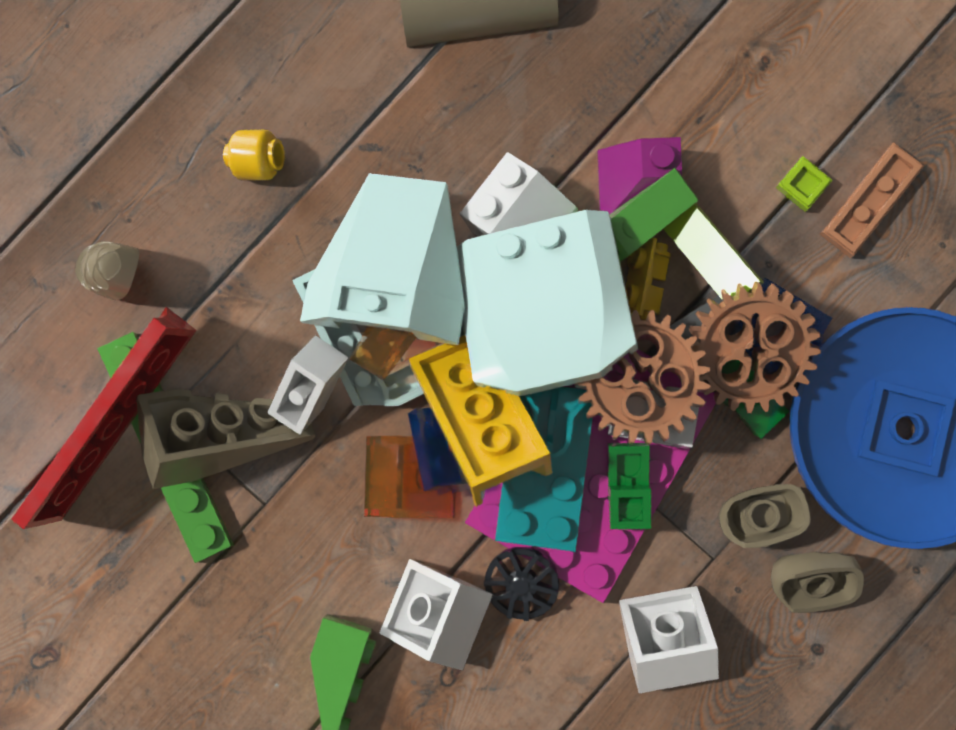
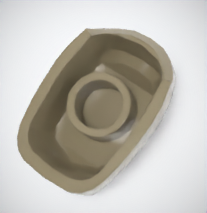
[75,241,139,301]
[718,484,811,548]
[770,551,864,613]

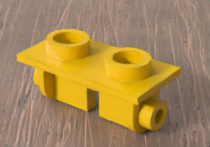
[625,238,671,321]

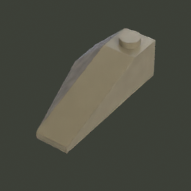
[136,389,315,489]

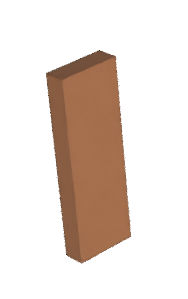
[820,142,924,258]

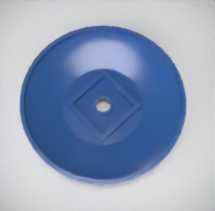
[790,307,956,549]

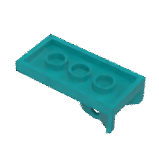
[495,387,592,552]

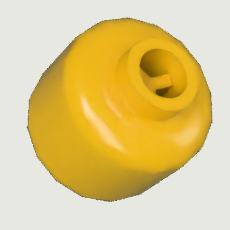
[223,129,285,181]

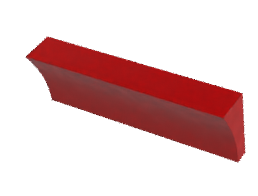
[11,307,197,529]

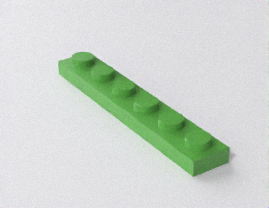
[97,332,234,563]

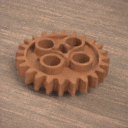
[689,281,821,413]
[574,310,710,445]

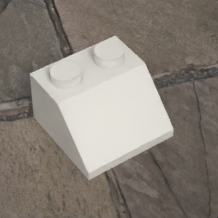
[460,152,578,236]
[379,559,493,670]
[619,586,719,694]

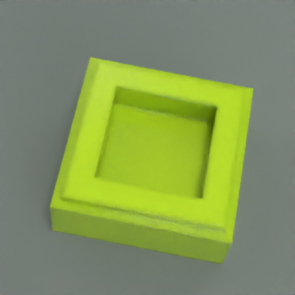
[775,156,833,212]

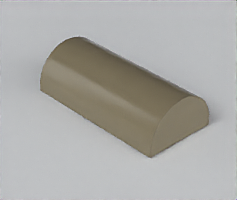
[400,0,558,47]

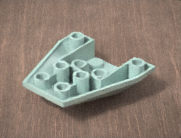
[300,173,465,345]

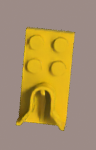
[409,335,552,507]

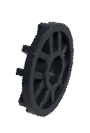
[484,547,560,621]

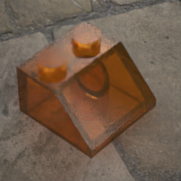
[364,436,457,518]

